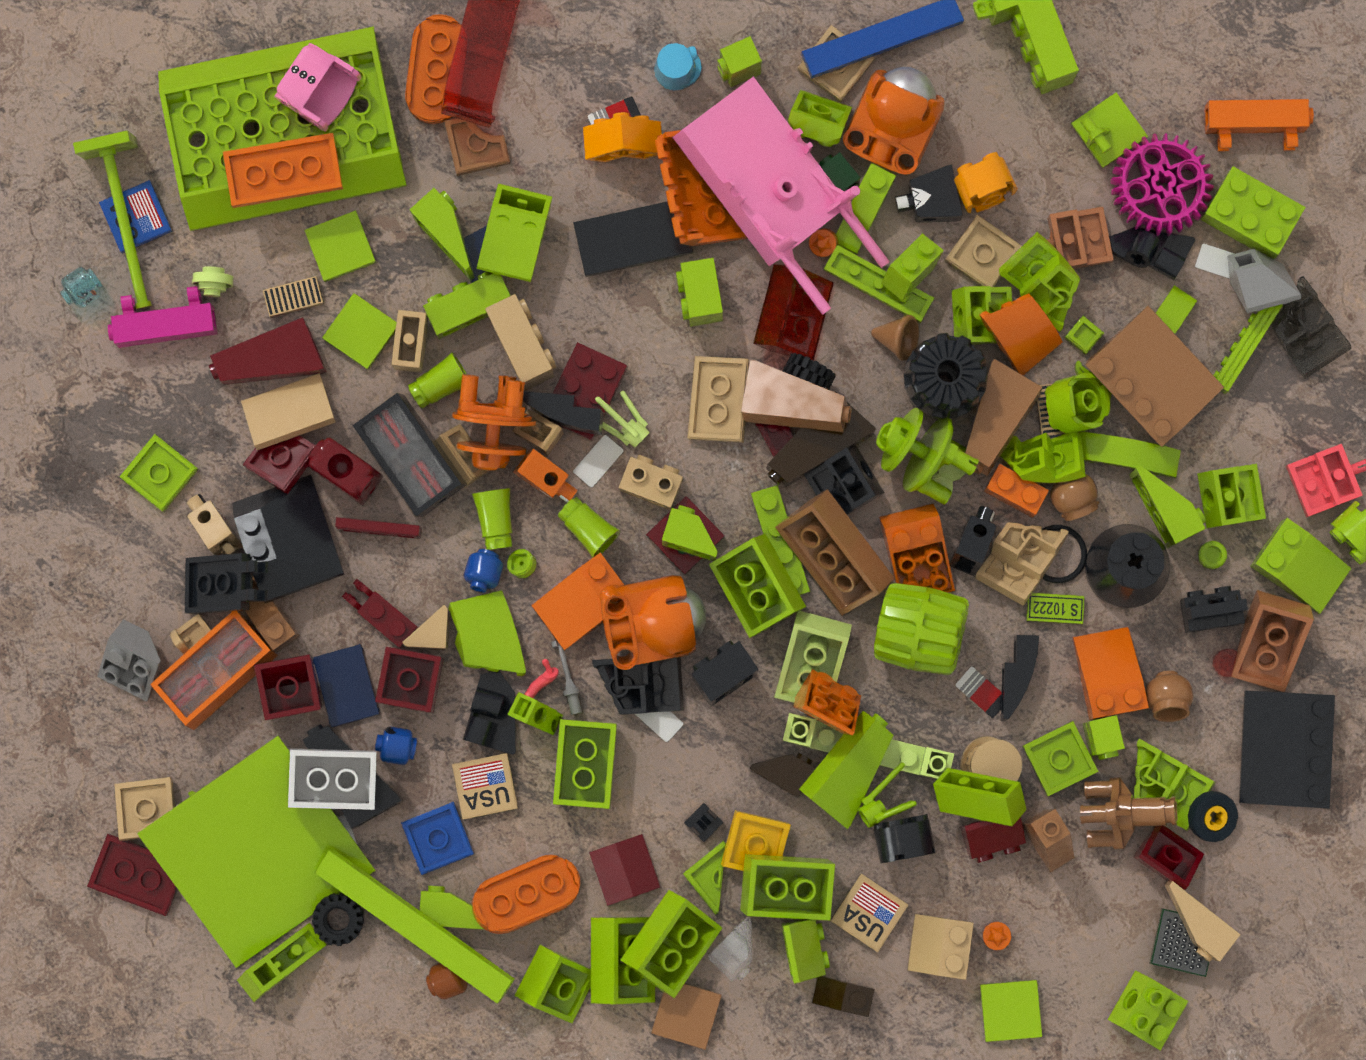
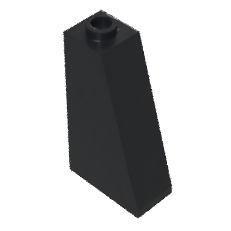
[303,724,403,829]

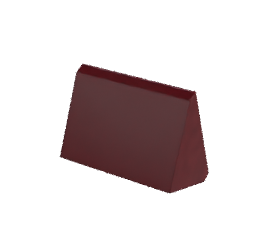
[1133,825,1204,890]

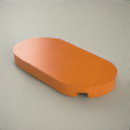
[405,14,468,124]
[472,855,580,934]

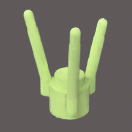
[595,391,650,448]

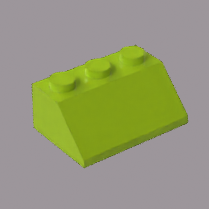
[591,917,655,1004]

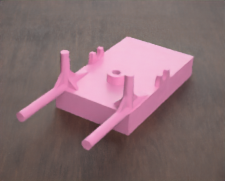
[673,76,890,315]

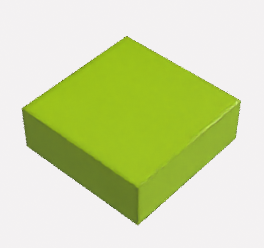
[1065,316,1104,355]

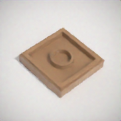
[651,984,722,1050]

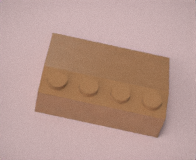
[1085,305,1224,447]

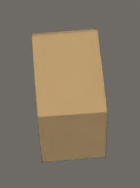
[513,409,564,456]
[402,605,450,650]

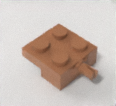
[1047,207,1114,269]

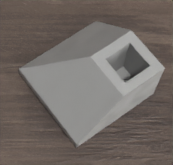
[1227,249,1301,313]
[97,619,161,702]

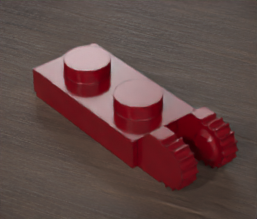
[342,579,418,648]

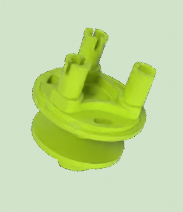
[876,408,979,505]

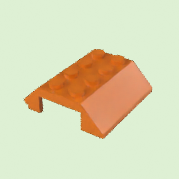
[655,130,747,246]

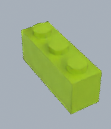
[423,271,510,339]
[933,768,1027,826]

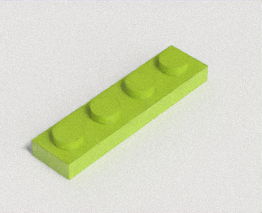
[823,245,934,324]
[751,485,810,595]

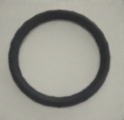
[1032,525,1087,583]

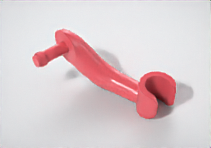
[524,659,559,698]

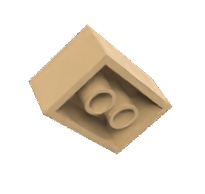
[485,294,557,391]

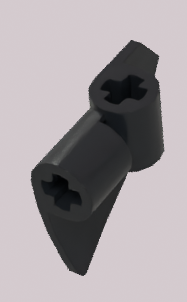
[1109,227,1195,280]
[463,671,516,755]

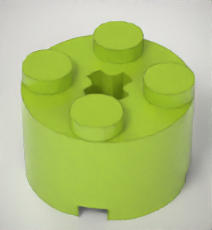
[1045,373,1110,434]
[1329,501,1366,565]

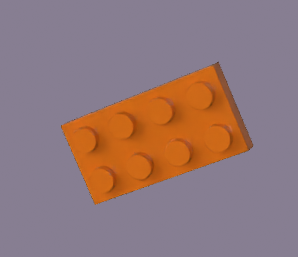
[223,133,343,208]

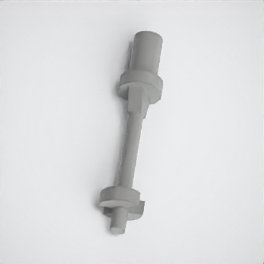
[551,640,582,715]

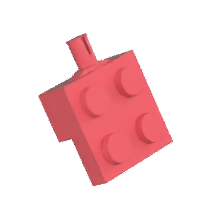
[1286,444,1366,518]

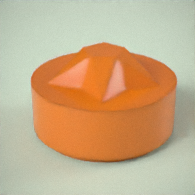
[809,228,838,257]
[982,922,1011,950]

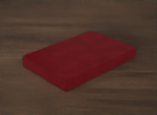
[87,834,177,916]

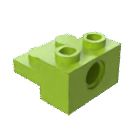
[952,286,1012,345]
[1197,464,1266,529]
[1107,970,1188,1051]

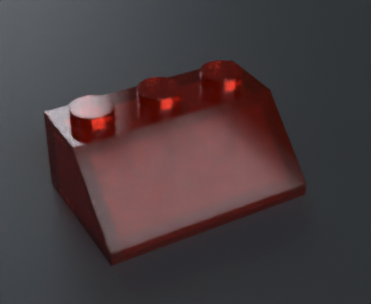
[753,264,834,361]

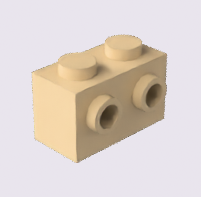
[619,455,683,510]

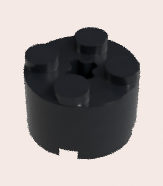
[874,814,936,864]

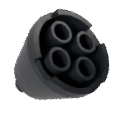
[1085,524,1170,608]

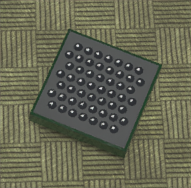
[1149,908,1209,977]

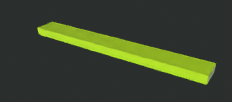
[315,848,515,1004]

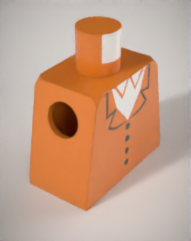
[513,448,577,503]

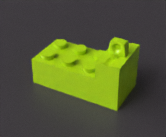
[972,0,1079,95]

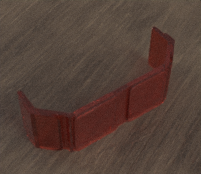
[441,0,520,128]

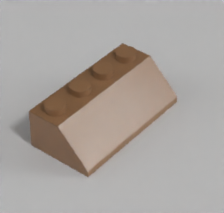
[775,489,894,615]

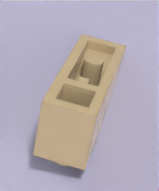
[1165,881,1241,962]

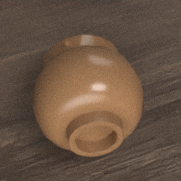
[1050,474,1099,521]
[1146,671,1193,722]

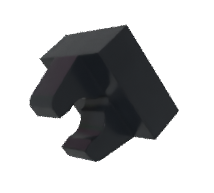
[684,803,724,842]

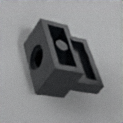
[805,445,885,515]
[1180,586,1248,633]

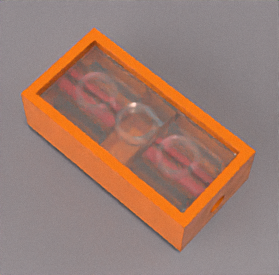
[150,611,278,730]

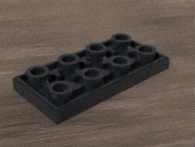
[573,201,693,277]

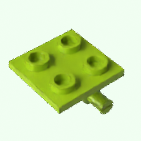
[1071,92,1148,168]

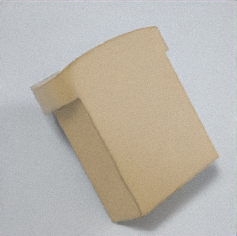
[170,613,212,654]

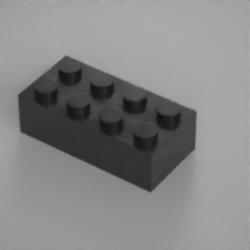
[691,640,759,707]

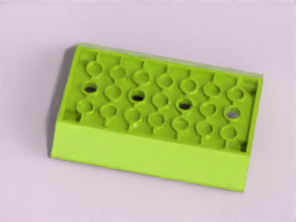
[158,26,407,231]

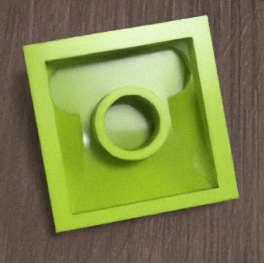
[788,90,852,147]

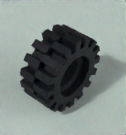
[783,353,836,390]
[312,893,364,946]

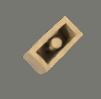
[392,310,429,373]

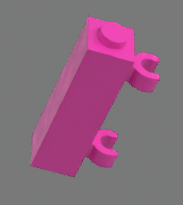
[108,286,218,348]

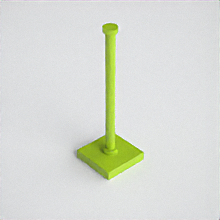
[73,130,152,310]

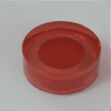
[1213,649,1243,677]

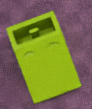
[477,183,552,282]

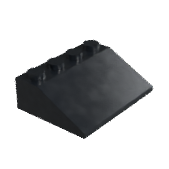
[1239,690,1335,809]

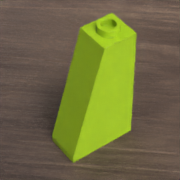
[799,711,894,829]

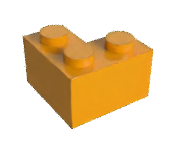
[583,112,662,162]

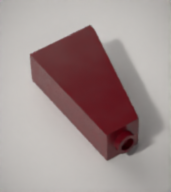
[209,317,327,385]

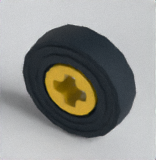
[1188,791,1238,842]

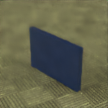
[313,644,380,728]

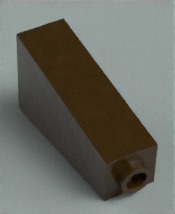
[766,391,876,487]

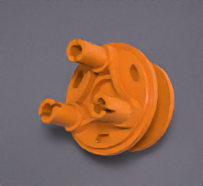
[452,374,536,470]

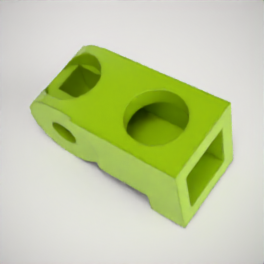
[508,692,563,735]

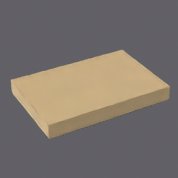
[687,356,750,443]
[241,373,336,450]

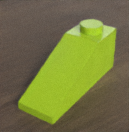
[836,163,896,255]
[420,885,485,930]
[237,923,327,1002]

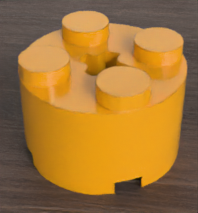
[954,152,1018,213]

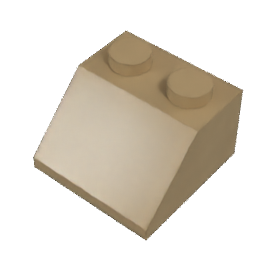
[907,914,974,980]

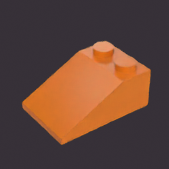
[531,552,624,651]
[1073,627,1149,720]

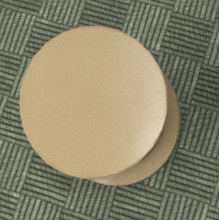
[960,736,1022,781]

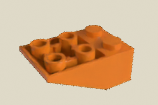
[879,503,955,593]
[793,669,861,736]

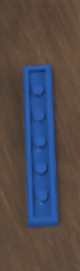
[801,0,964,79]

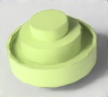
[192,266,234,297]

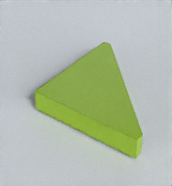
[683,841,726,915]

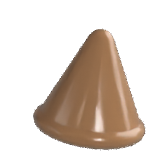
[871,315,919,361]

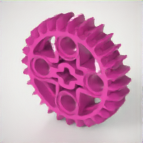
[1110,133,1214,236]

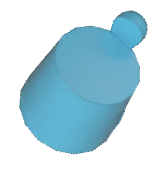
[654,43,702,91]

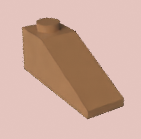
[245,577,300,653]

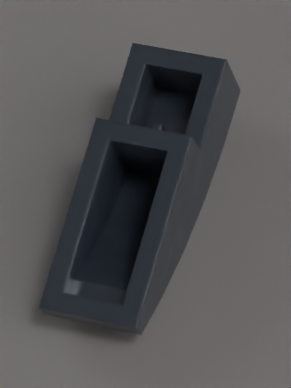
[523,391,604,435]
[1001,635,1039,720]

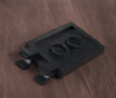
[185,553,268,614]

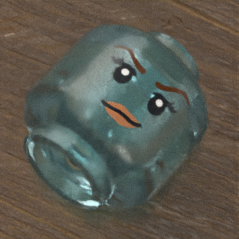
[60,267,103,308]

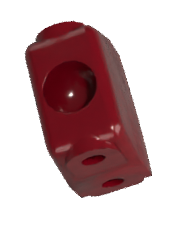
[307,437,384,506]

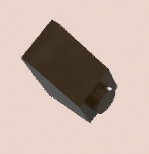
[749,752,815,798]
[812,976,875,1017]

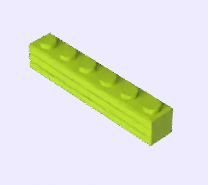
[1213,304,1283,394]

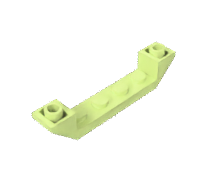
[782,713,954,779]

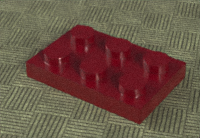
[542,342,628,441]

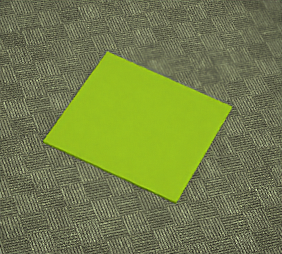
[137,736,376,968]

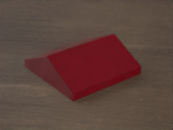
[589,834,660,906]

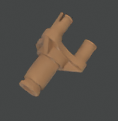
[1080,777,1178,849]

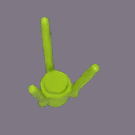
[858,762,917,828]

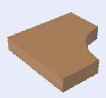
[444,115,511,176]

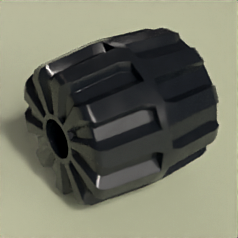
[903,333,988,420]

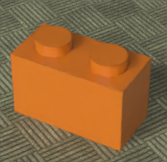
[983,464,1049,518]

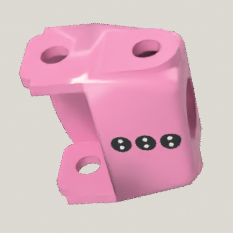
[274,43,362,132]

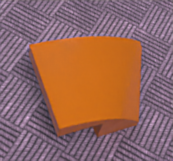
[980,293,1063,375]

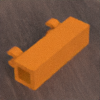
[1204,99,1314,152]

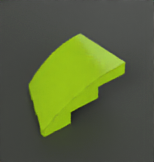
[999,232,1080,332]
[1001,432,1086,483]
[448,590,526,676]
[1134,739,1216,831]

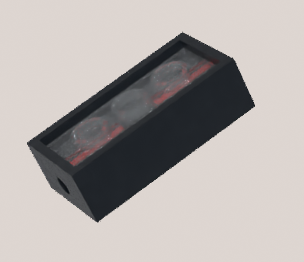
[352,393,467,517]

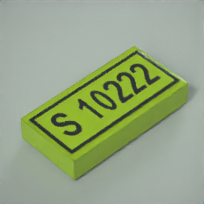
[1026,593,1084,625]

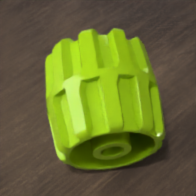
[874,583,969,675]

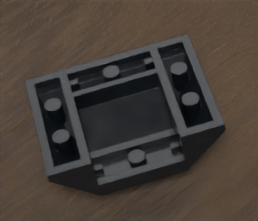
[232,474,345,603]

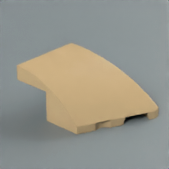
[975,522,1069,606]

